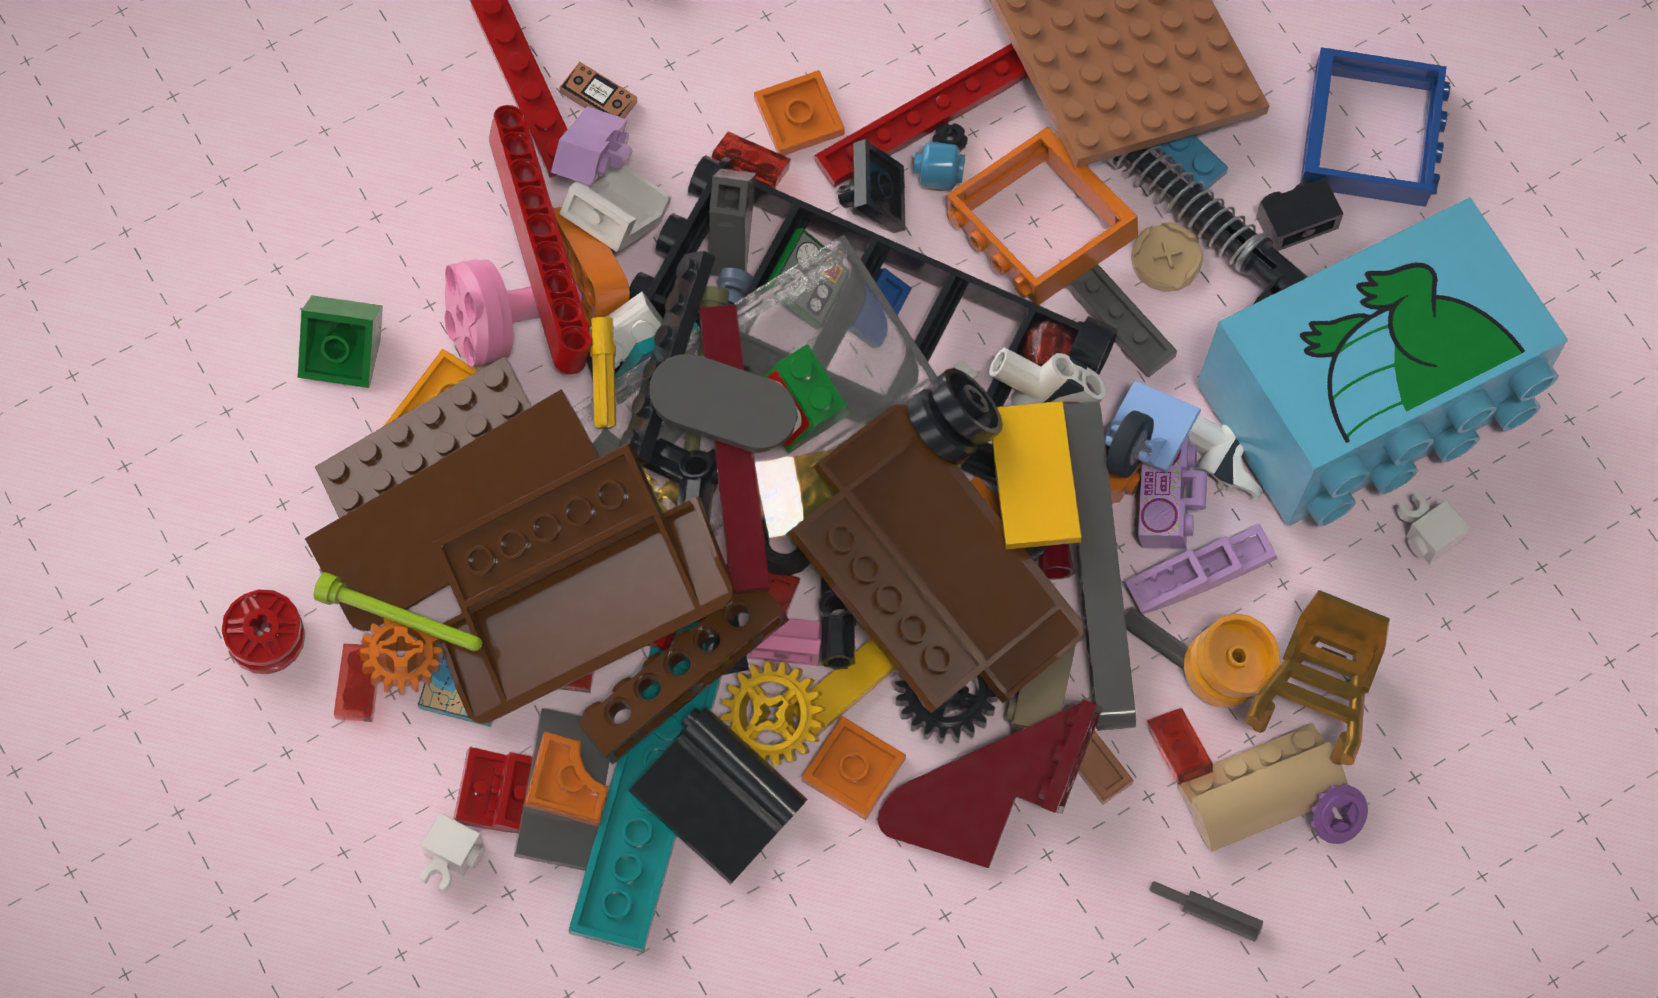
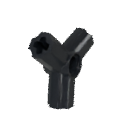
[644,438,756,522]

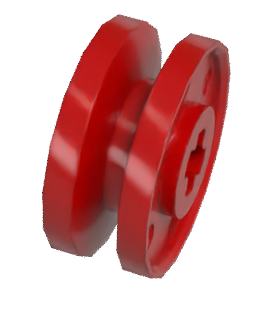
[221,589,305,674]

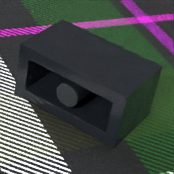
[1256,178,1344,251]

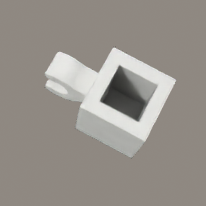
[1397,492,1470,565]
[421,813,484,893]

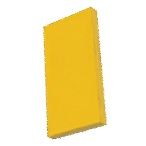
[992,401,1081,550]

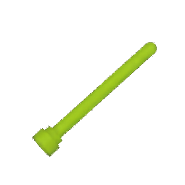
[313,572,482,651]

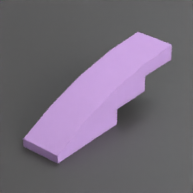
[1125,524,1277,614]

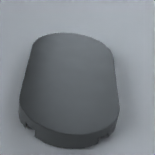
[649,354,797,453]

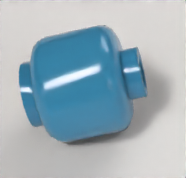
[913,142,965,190]

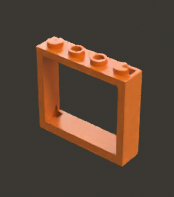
[946,126,1138,305]

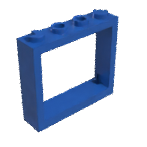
[1300,47,1451,207]

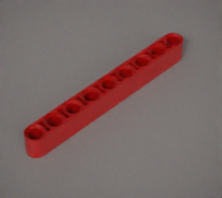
[489,105,591,374]

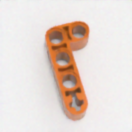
[553,207,630,328]

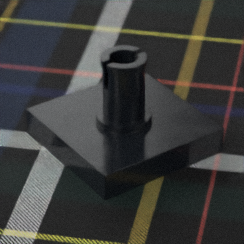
[838,139,906,233]

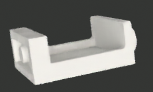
[559,165,671,252]

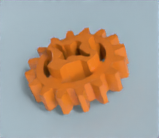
[360,618,442,695]

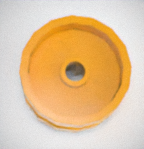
[1184,614,1280,708]

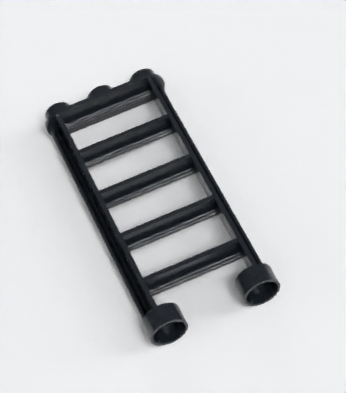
[629,155,1118,486]

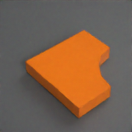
[524,731,609,826]

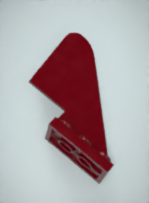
[878,699,1103,868]

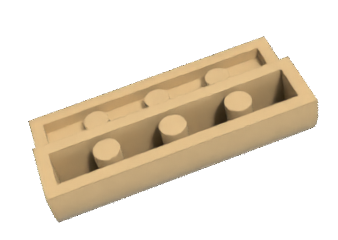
[1176,724,1348,852]

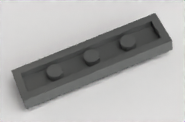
[1066,265,1177,377]

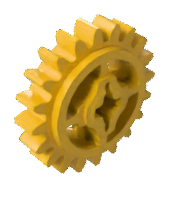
[721,661,826,766]

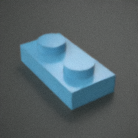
[1152,135,1228,190]

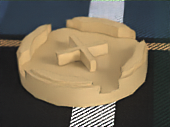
[1131,222,1203,292]

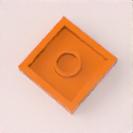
[754,70,845,157]
[802,716,906,821]

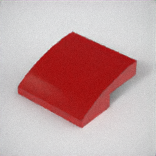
[453,747,532,833]

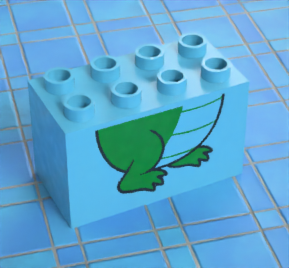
[1197,197,1568,527]

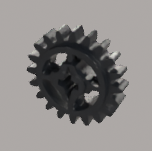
[895,672,998,744]

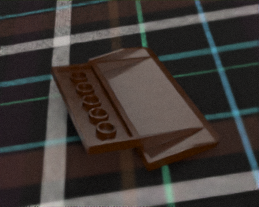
[305,356,600,631]
[787,404,1084,713]
[432,444,734,724]

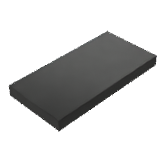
[514,708,610,871]

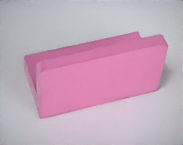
[746,618,822,666]

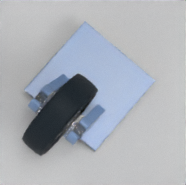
[1104,380,1201,478]

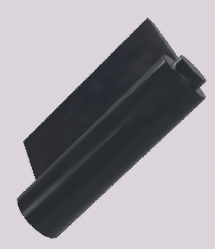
[629,707,808,885]

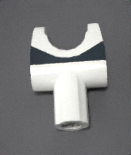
[990,348,1106,406]
[1188,415,1263,502]

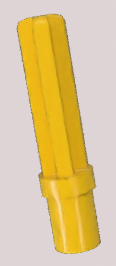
[590,317,616,429]

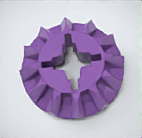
[1310,783,1368,844]

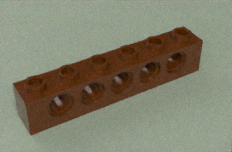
[578,591,789,765]

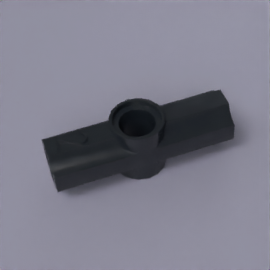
[819,576,857,670]

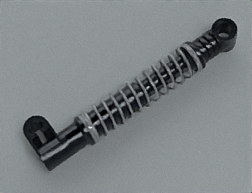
[1106,146,1308,304]

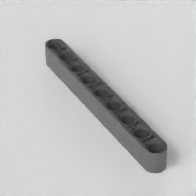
[1063,402,1136,731]

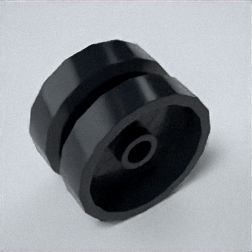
[908,368,1003,465]

